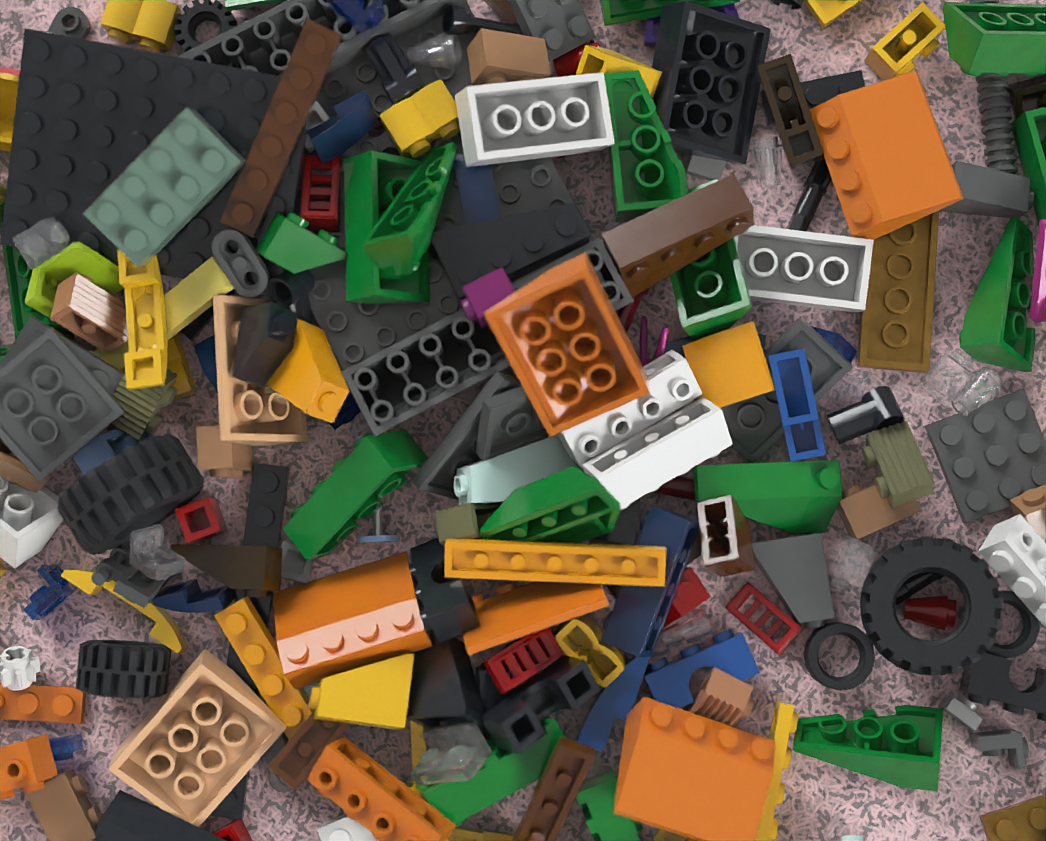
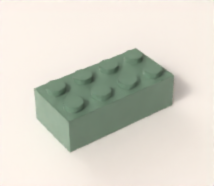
[83,107,246,267]

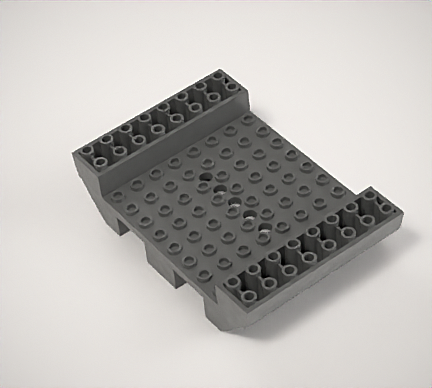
[177,0,633,436]

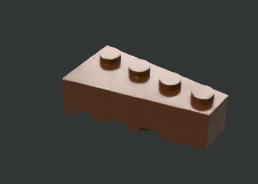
[602,173,754,298]

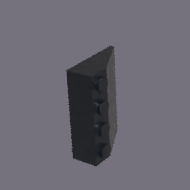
[652,1,771,165]

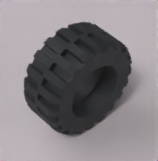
[58,434,203,555]
[860,536,1004,676]

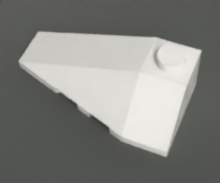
[0,476,64,568]

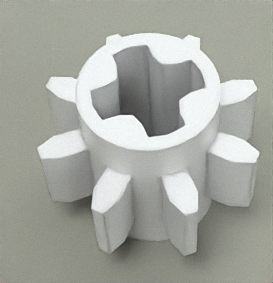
[0,646,41,691]

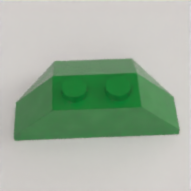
[480,466,621,543]

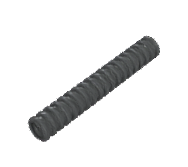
[969,0,1018,174]

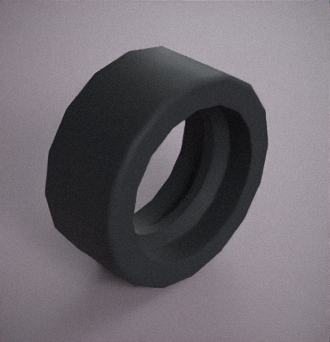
[985,591,1040,658]
[803,622,875,691]

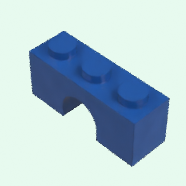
[643,629,760,708]

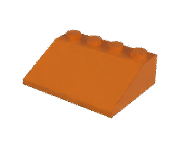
[809,71,964,240]
[484,252,650,437]
[273,551,432,690]
[463,581,609,655]
[613,697,775,841]

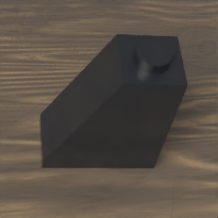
[406,630,485,738]

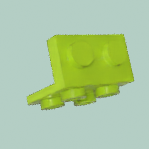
[25,242,124,336]

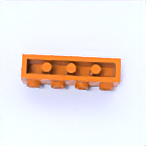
[0,734,58,801]
[306,736,456,841]

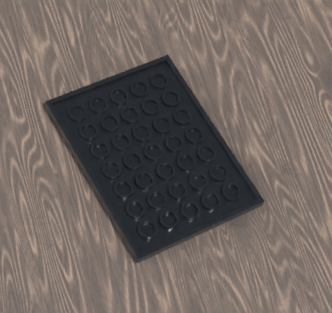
[0,28,310,295]

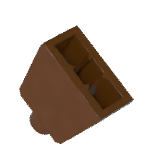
[697,495,755,577]

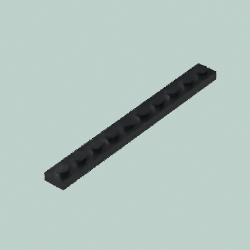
[209,463,290,820]

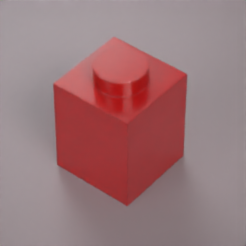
[175,497,228,544]

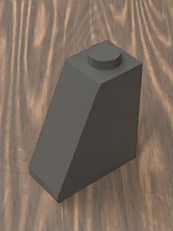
[940,161,1034,218]
[752,533,835,629]

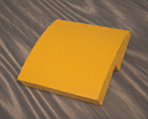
[682,321,775,408]

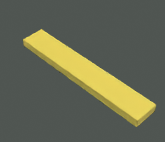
[92,257,234,373]

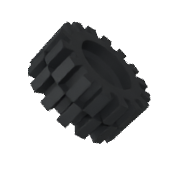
[174,0,238,53]

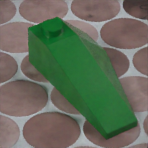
[604,70,688,222]
[361,142,458,278]
[959,217,1036,372]
[694,460,842,534]
[793,705,943,792]

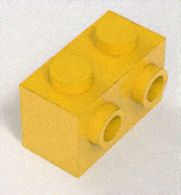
[864,2,945,81]

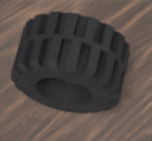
[76,640,171,698]

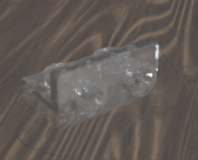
[410,723,492,785]

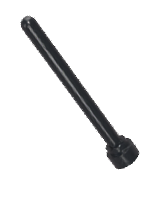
[442,5,595,44]

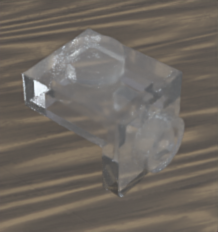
[129,524,185,580]

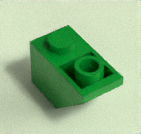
[255,212,346,273]

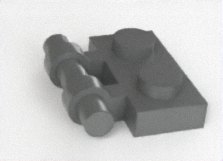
[92,541,179,608]

